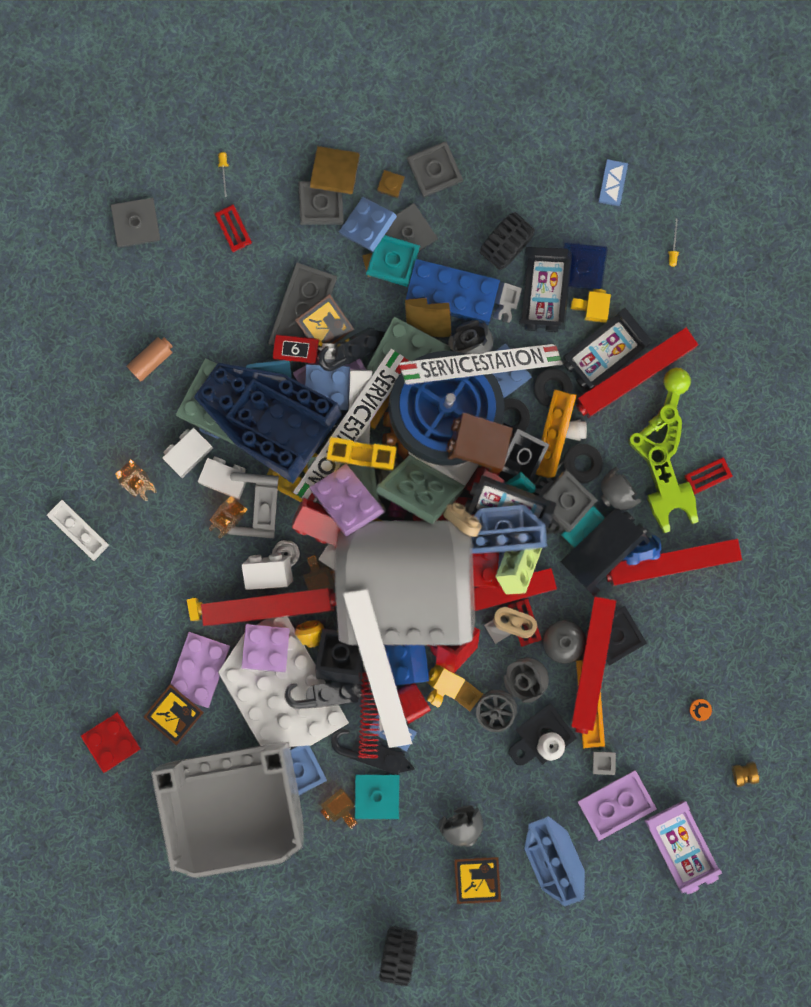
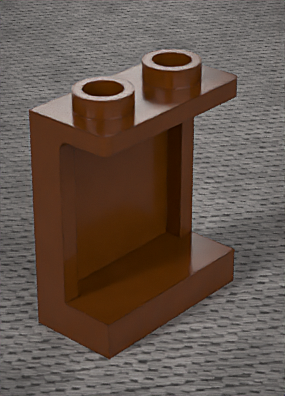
[446,413,513,474]

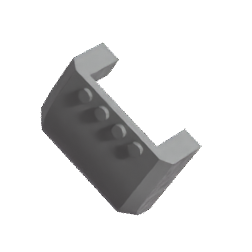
[335,521,475,645]
[151,742,304,878]

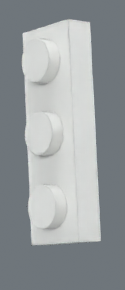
[47,500,109,561]

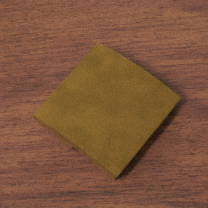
[310,146,360,194]
[405,298,451,337]

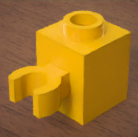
[571,289,611,323]
[427,664,465,707]

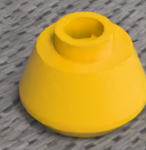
[295,620,324,648]

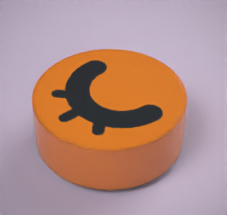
[689,699,712,721]

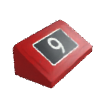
[273,334,319,363]

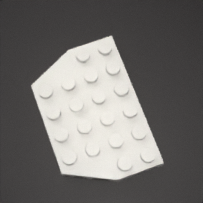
[218,617,349,747]

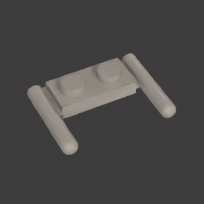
[227,472,279,538]

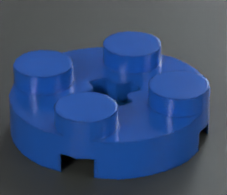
[623,535,662,565]

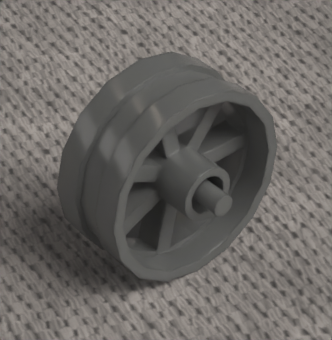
[476,689,517,732]

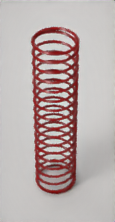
[358,672,380,758]

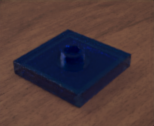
[564,243,608,290]

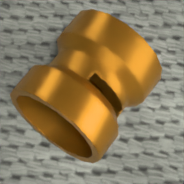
[732,762,759,787]

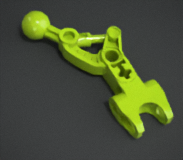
[628,368,699,533]

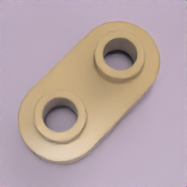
[443,503,482,536]
[493,607,537,638]

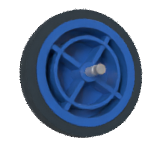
[389,351,504,466]

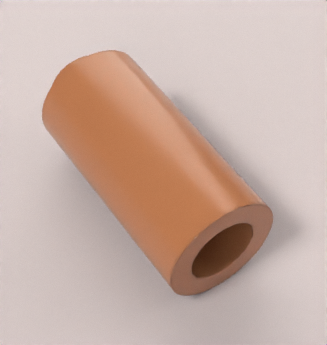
[126,337,173,382]

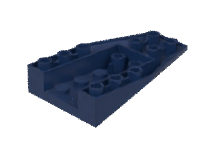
[194,363,342,483]

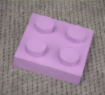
[241,624,290,673]

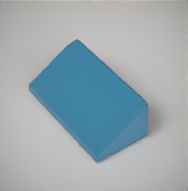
[246,360,292,378]

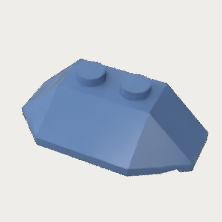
[472,505,547,554]
[524,816,585,906]

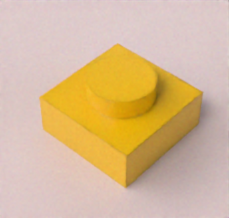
[187,598,203,621]

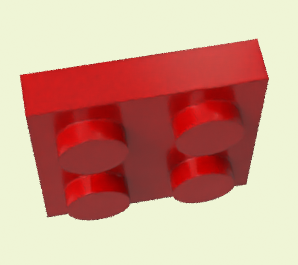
[80,712,141,773]

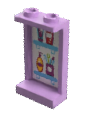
[645,800,722,894]

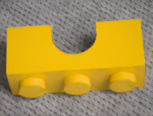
[327,437,397,471]

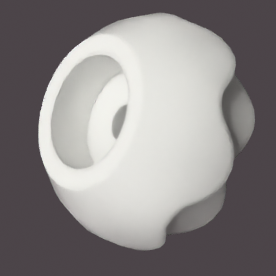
[272,540,300,566]
[537,732,565,760]

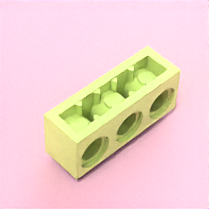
[496,548,542,594]

